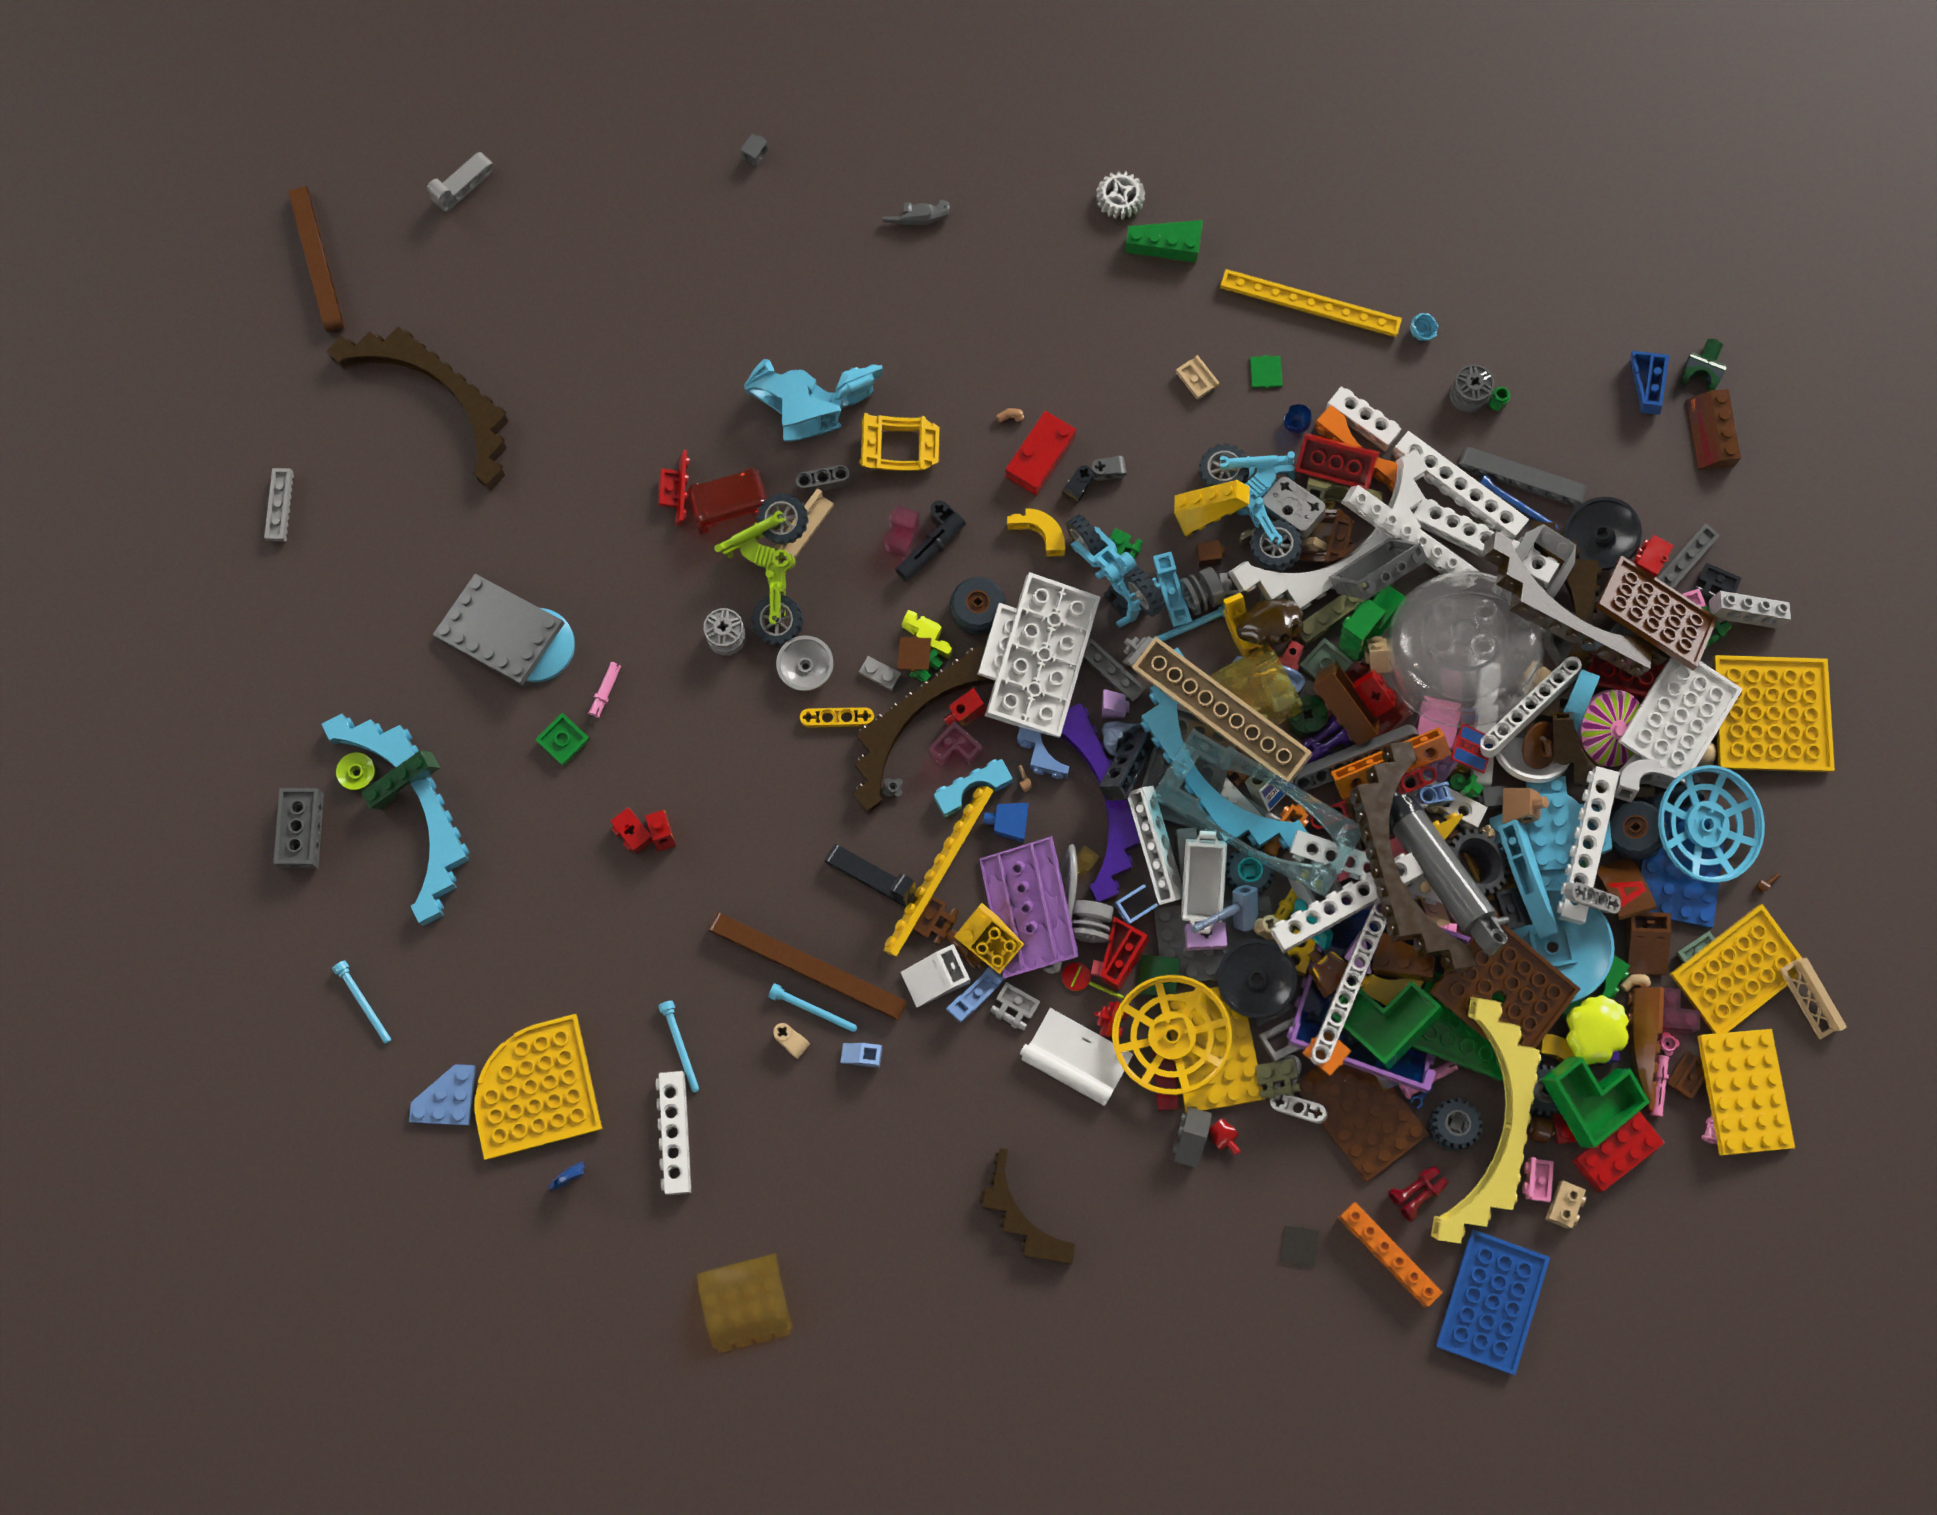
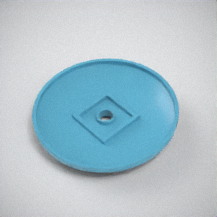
[1512,887,1614,1003]

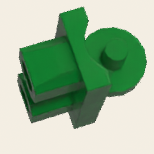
[909,649,943,683]
[1449,773,1483,799]

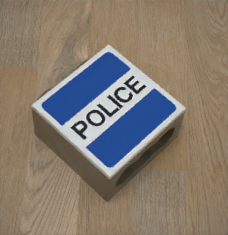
[1245,765,1295,812]

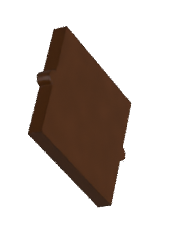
[897,636,932,672]

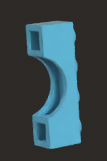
[934,759,1013,818]

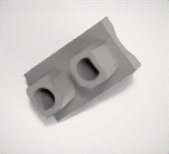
[1122,636,1153,667]

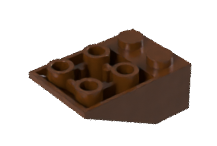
[1625,912,1671,976]

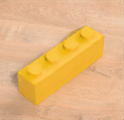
[1174,480,1250,537]

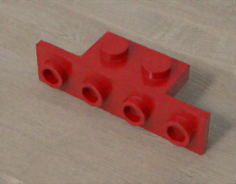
[658,450,689,526]

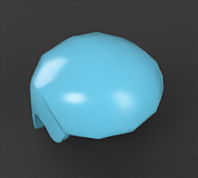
[1410,313,1439,341]

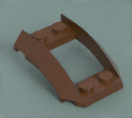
[1268,508,1354,562]

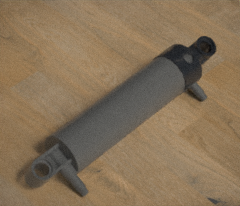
[1389,791,1510,956]

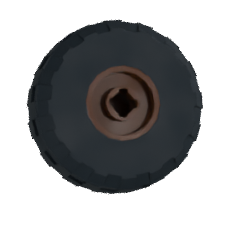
[950,577,1006,635]
[1609,801,1667,860]

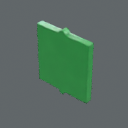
[1250,355,1283,389]

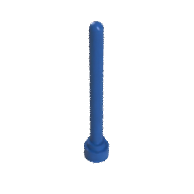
[1480,474,1558,530]

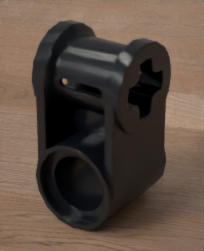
[1062,465,1093,503]

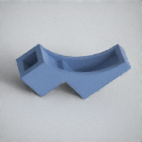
[1017,727,1069,779]

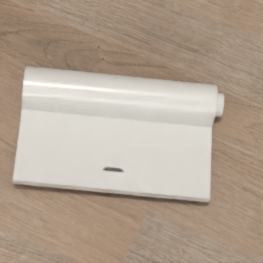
[1020,1008,1133,1106]

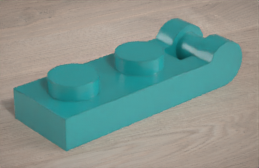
[1292,899,1333,950]

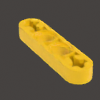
[800,708,874,728]

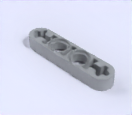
[1564,882,1621,913]

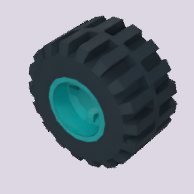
[1225,846,1275,895]

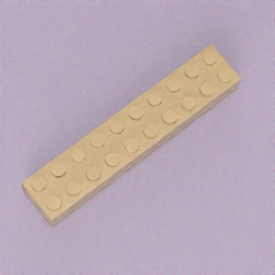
[1132,636,1312,786]

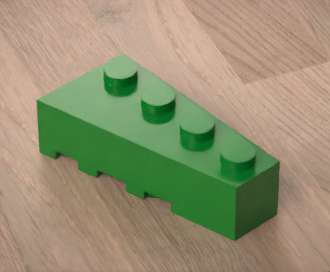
[1125,220,1203,263]

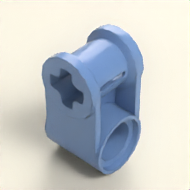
[1415,782,1454,808]

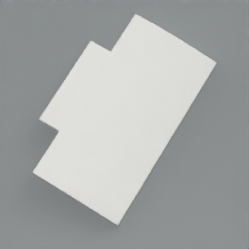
[977,572,1100,738]

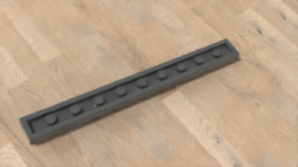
[1610,523,1720,637]

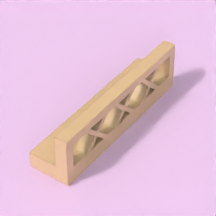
[774,488,834,561]
[1779,958,1847,1039]

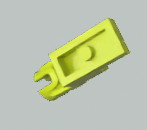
[901,610,952,659]

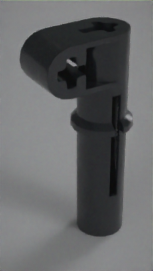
[895,500,966,582]

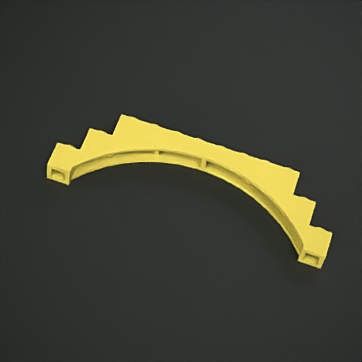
[1431,997,1541,1243]

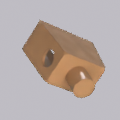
[1502,788,1549,825]

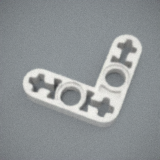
[1270,1055,1327,1123]

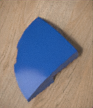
[548,1162,585,1191]

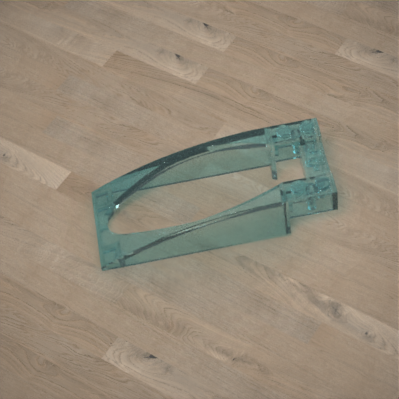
[1151,729,1361,897]

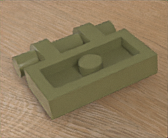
[1256,1058,1301,1099]

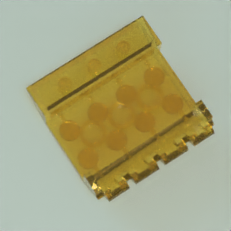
[1209,644,1303,725]
[697,1253,793,1353]

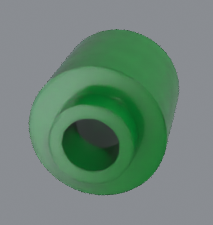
[1488,387,1510,411]

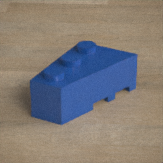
[1630,351,1670,415]

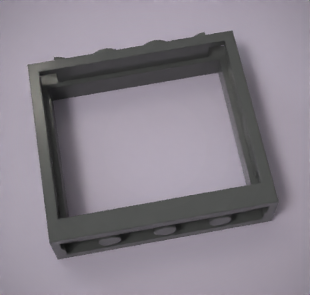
[1329,538,1428,600]

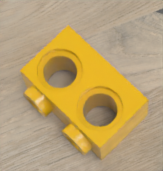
[1287,929,1316,977]

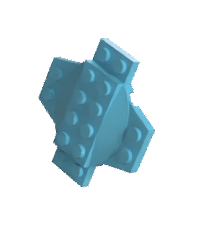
[1489,776,1612,888]

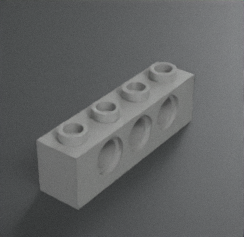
[1709,591,1791,629]

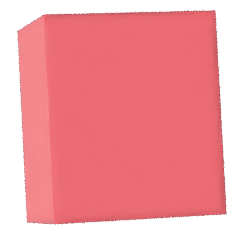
[1091,960,1103,977]

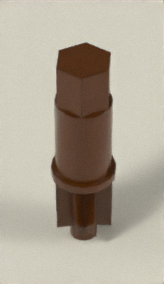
[946,930,983,969]

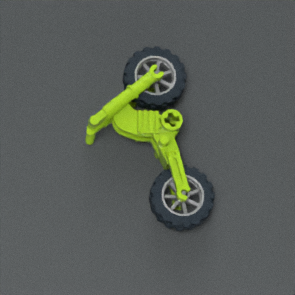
[714,493,809,645]

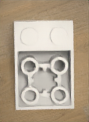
[901,944,970,1008]

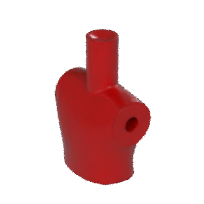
[1208,1118,1241,1156]

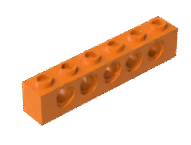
[1331,727,1451,799]
[1338,1202,1443,1308]

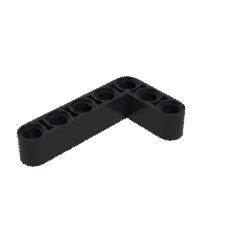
[824,844,916,907]

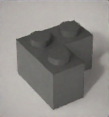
[1172,1107,1212,1168]

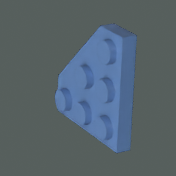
[409,1064,476,1126]

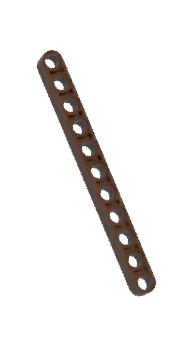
[707,912,907,1020]

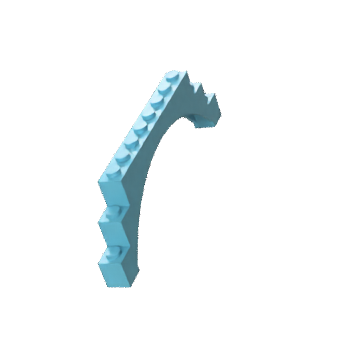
[1140,647,1308,851]
[322,714,469,926]

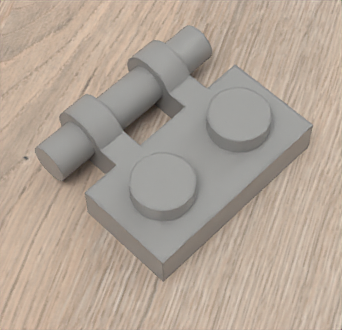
[990,982,1040,1031]

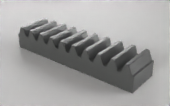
[1083,638,1146,704]

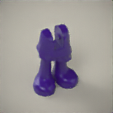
[1300,715,1353,765]

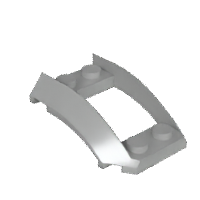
[1493,524,1576,598]

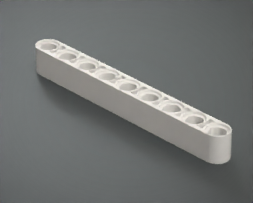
[1310,899,1386,1065]

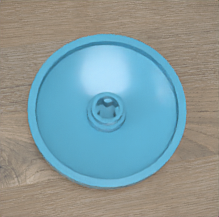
[526,608,575,682]

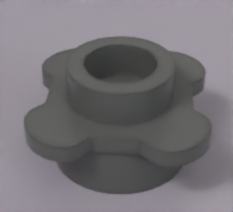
[883,778,903,797]

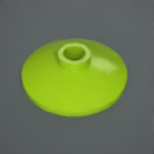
[336,752,375,790]

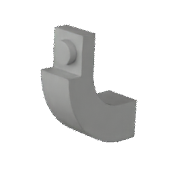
[1614,759,1679,802]

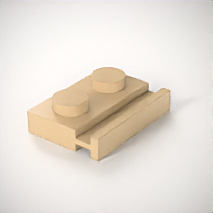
[1176,355,1219,400]

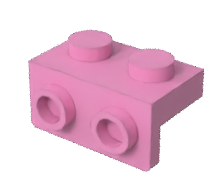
[1522,1157,1554,1202]

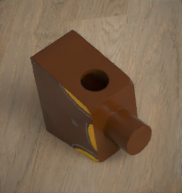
[1308,948,1350,998]

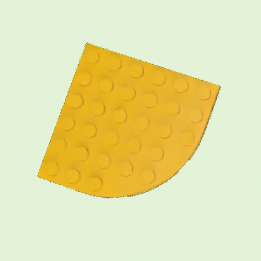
[475,1014,603,1160]

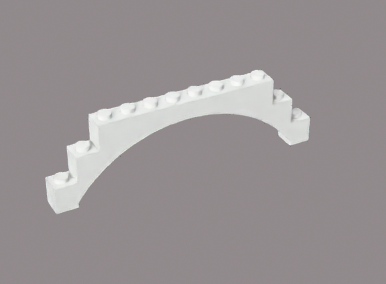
[1228,449,1428,610]

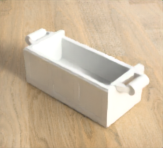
[1181,831,1227,934]

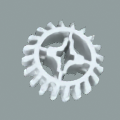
[1096,171,1145,220]

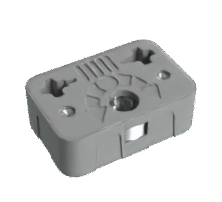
[1263,477,1325,538]

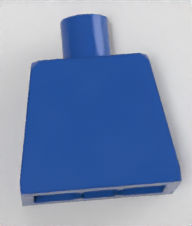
[983,803,1029,843]

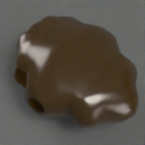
[1236,599,1304,645]

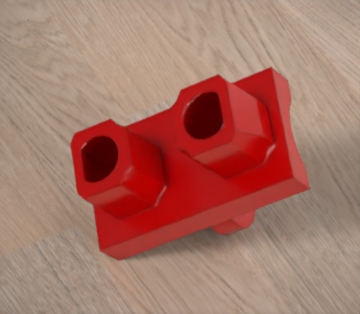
[1094,1001,1128,1038]

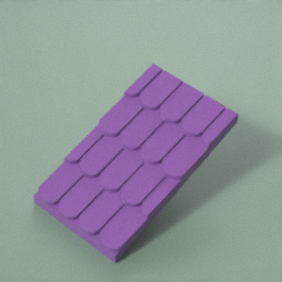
[979,836,1078,978]

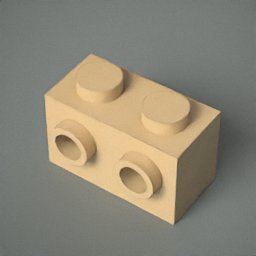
[1363,636,1390,673]
[1545,1181,1586,1229]

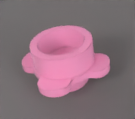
[1657,1032,1680,1056]

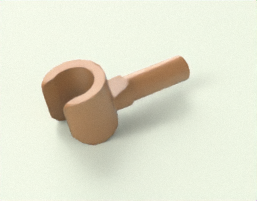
[1018,765,1032,792]

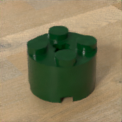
[1286,695,1328,739]

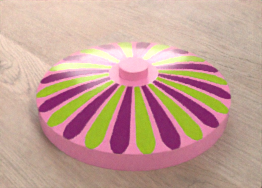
[1577,689,1641,767]

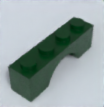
[361,750,440,810]

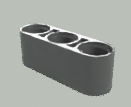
[796,465,850,494]

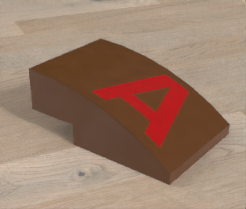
[1595,858,1657,920]

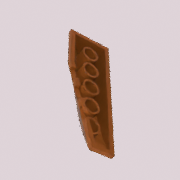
[1626,987,1664,1112]

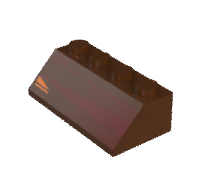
[1686,389,1741,470]

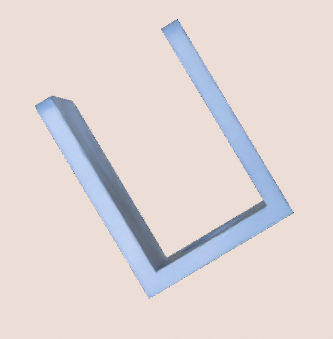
[1113,885,1158,925]

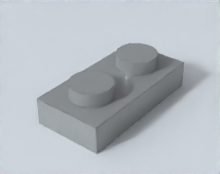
[859,656,901,691]

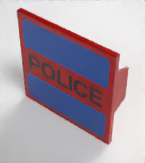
[1450,723,1493,774]

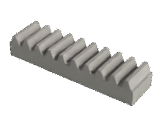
[264,468,294,542]

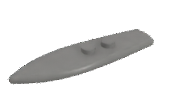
[1042,844,1077,974]

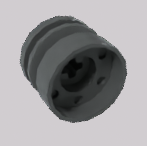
[1450,364,1494,413]
[1180,567,1226,615]

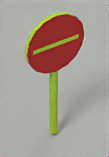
[1062,962,1124,999]

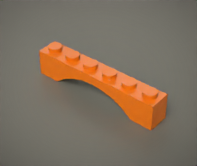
[1314,405,1398,492]

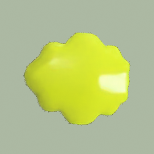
[1566,995,1629,1065]

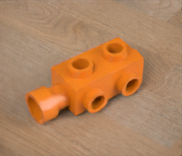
[1262,804,1309,858]

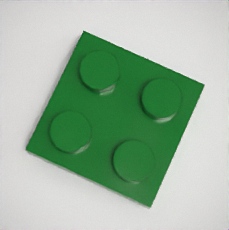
[535,713,590,766]

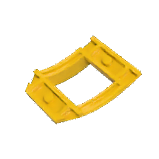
[859,413,939,471]

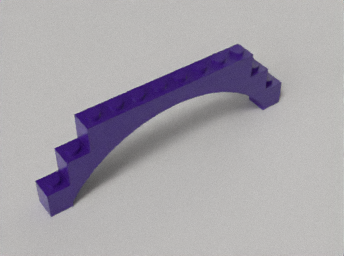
[1060,703,1141,903]

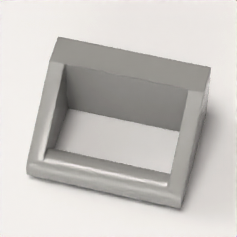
[1259,1017,1310,1062]

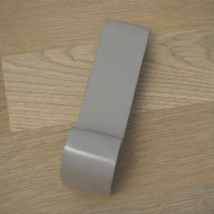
[426,152,494,212]

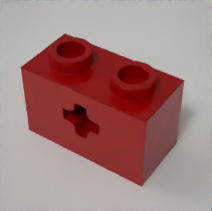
[1353,670,1396,718]
[610,807,653,854]

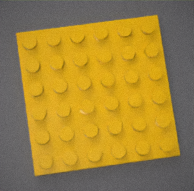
[1713,655,1835,772]

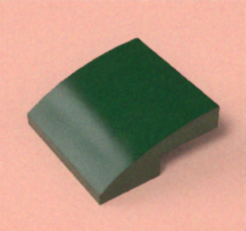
[1137,955,1180,996]

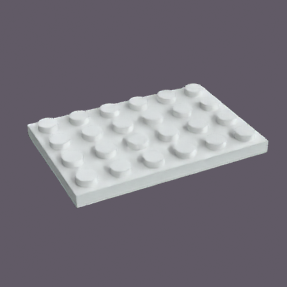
[1618,656,1743,784]

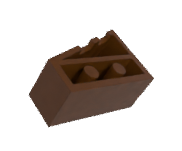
[1372,932,1437,983]

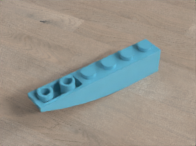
[1498,819,1559,939]

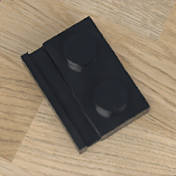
[1493,887,1533,930]

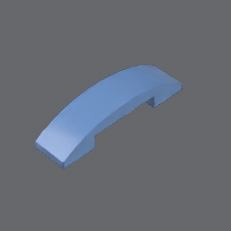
[946,966,1006,1023]

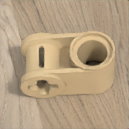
[1253,915,1293,945]
[773,1023,811,1059]

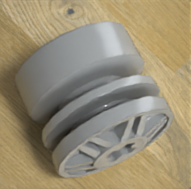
[703,608,746,655]
[1071,900,1113,943]

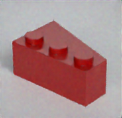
[1101,917,1149,991]

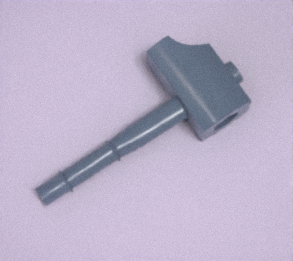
[1191,885,1258,933]

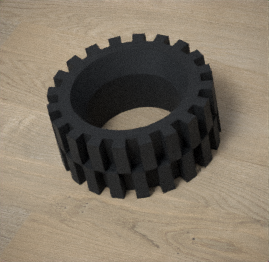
[1446,829,1510,898]

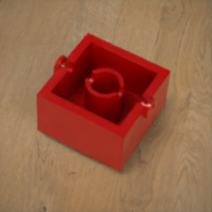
[1633,534,1674,577]

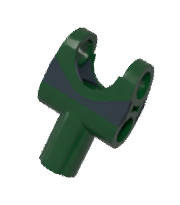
[1680,339,1727,392]

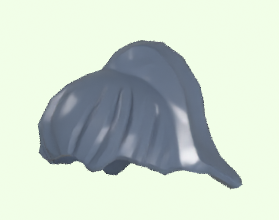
[1102,721,1141,756]

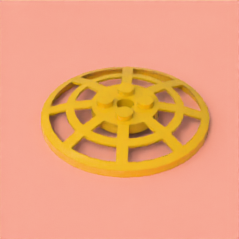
[1112,975,1232,1095]

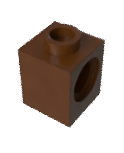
[1196,540,1225,567]

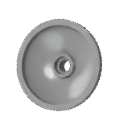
[776,636,834,691]

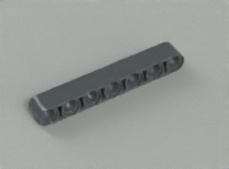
[1458,447,1587,507]
[1293,725,1420,792]

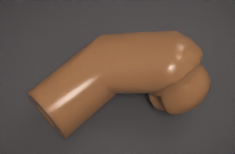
[996,408,1025,423]

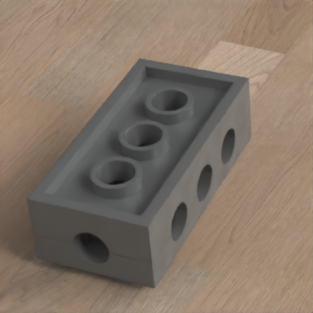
[273,788,324,869]

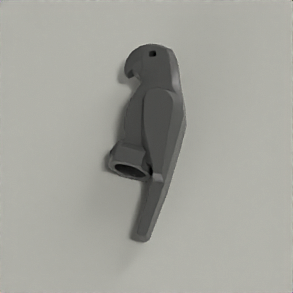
[882,200,950,225]

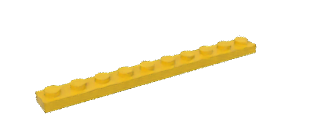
[1220,269,1402,337]
[883,786,994,956]

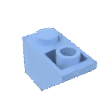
[840,1043,882,1068]

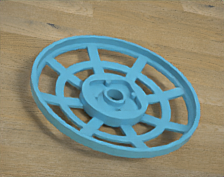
[1658,765,1765,883]

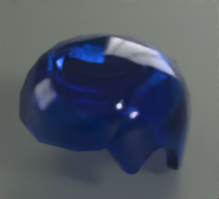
[1283,404,1312,434]

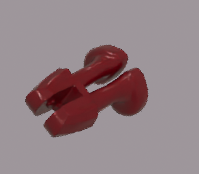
[1388,1166,1449,1222]

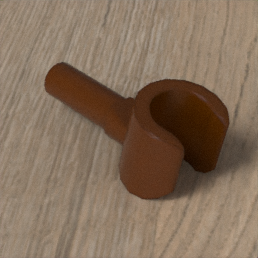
[1755,873,1780,893]

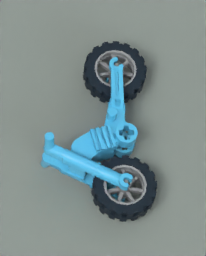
[1199,443,1302,571]
[1065,514,1166,628]

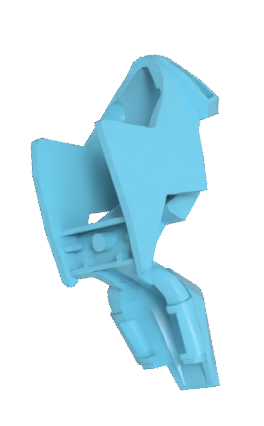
[744,359,883,442]

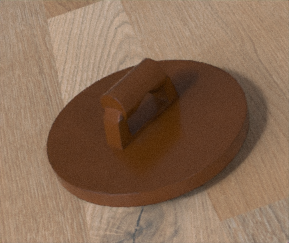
[1521,722,1554,769]

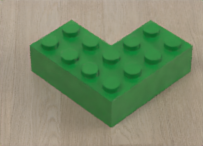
[1338,585,1406,666]
[1327,980,1444,1070]
[1541,1057,1650,1148]

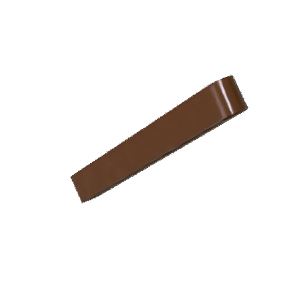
[288,186,345,333]

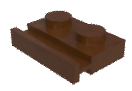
[1666,1050,1705,1100]

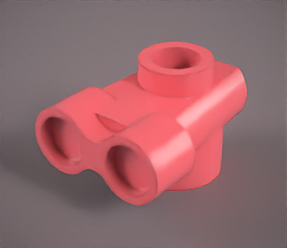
[1276,640,1304,671]

